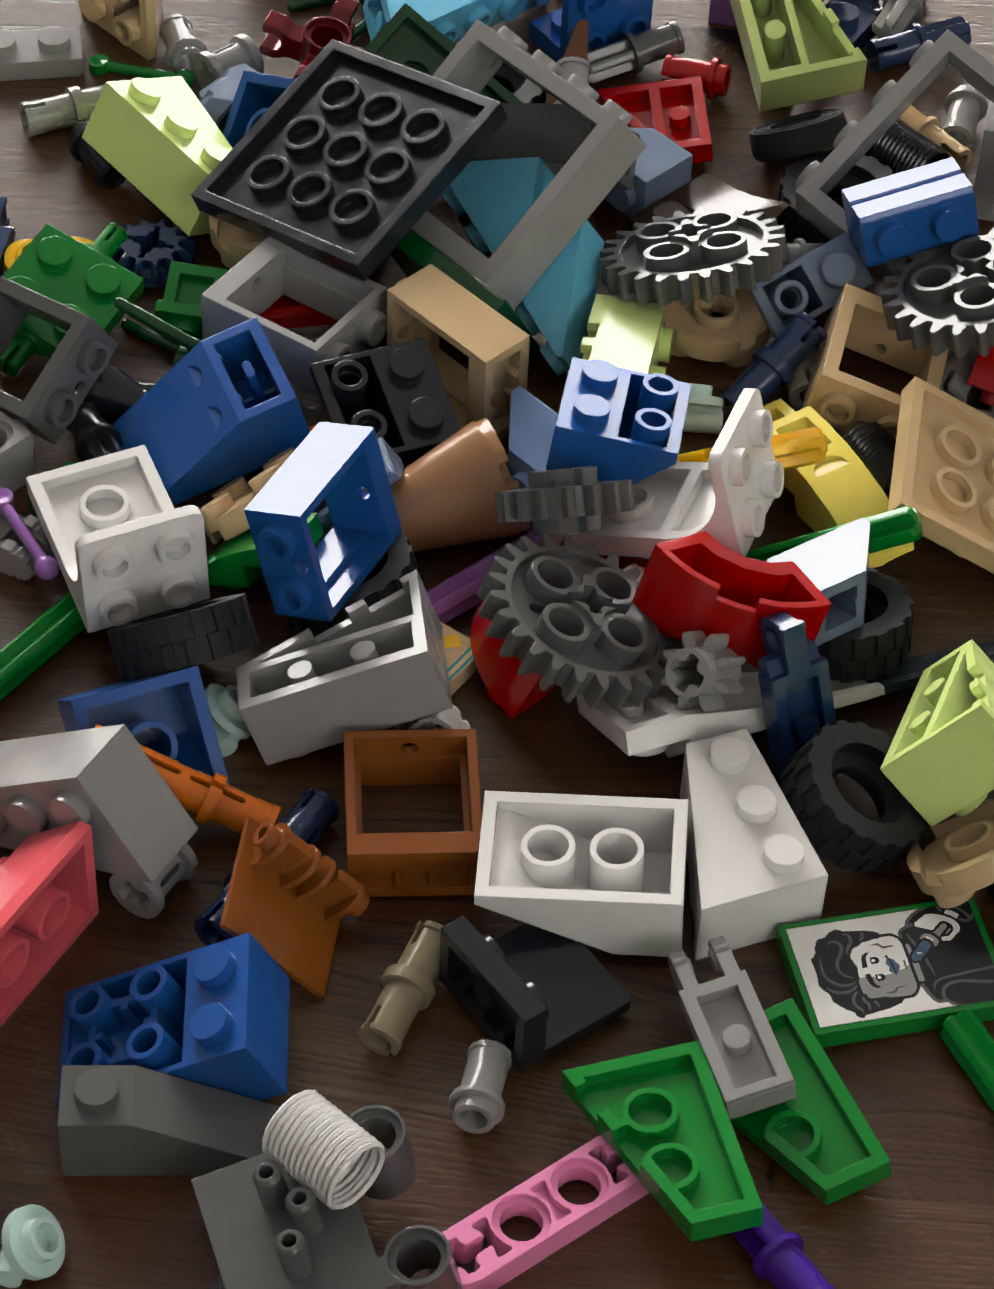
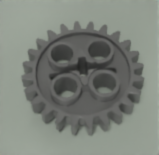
[599,207,788,307]
[881,228,994,358]
[477,533,682,711]

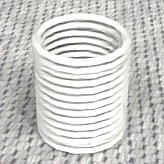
[262,1090,385,1210]

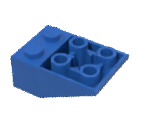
[112,317,310,506]
[56,932,290,1109]

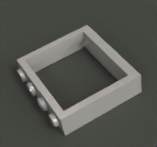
[411,19,647,310]
[795,29,994,283]

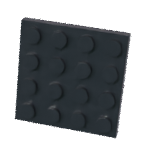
[191,39,508,281]

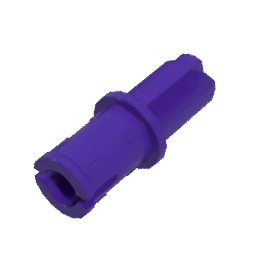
[732,1201,836,1289]

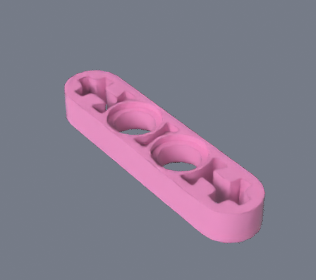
[428,1134,649,1289]

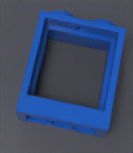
[244,421,402,622]

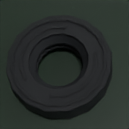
[749,109,847,162]

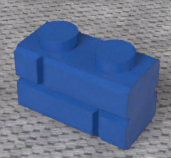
[842,157,980,268]

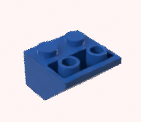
[546,357,692,485]

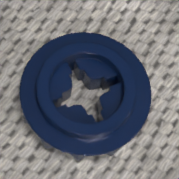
[111,217,196,287]

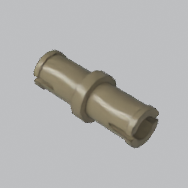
[358,920,444,1056]

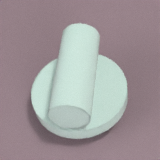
[683,383,724,434]
[204,683,251,757]
[0,1204,66,1288]

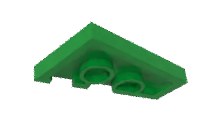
[692,998,892,1205]
[561,1040,763,1242]

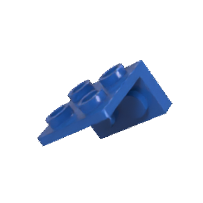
[529,0,653,62]

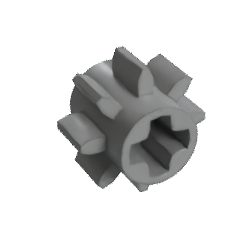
[661,630,746,712]

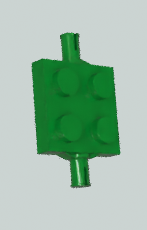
[0,222,144,377]

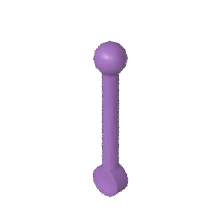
[0,487,60,580]

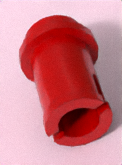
[661,53,732,100]

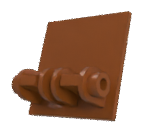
[219,817,370,999]

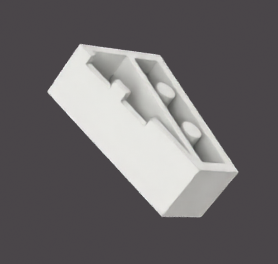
[680,728,828,961]

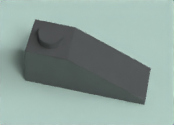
[57,1065,281,1176]

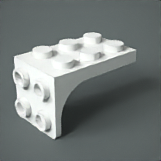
[551,388,784,559]
[26,445,210,633]

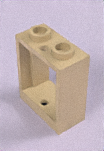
[387,264,530,440]
[802,283,949,440]

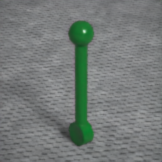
[89,54,195,88]

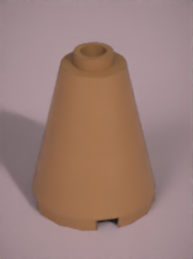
[390,418,531,553]

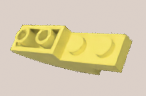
[763,398,914,569]

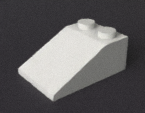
[474,791,688,957]

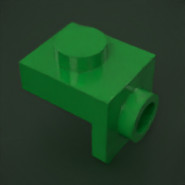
[154,261,228,340]

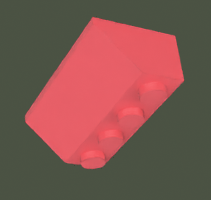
[0,820,99,1027]

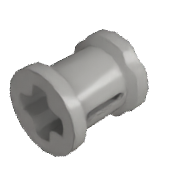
[192,34,264,89]
[109,843,198,919]

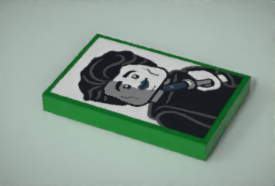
[775,896,994,1048]

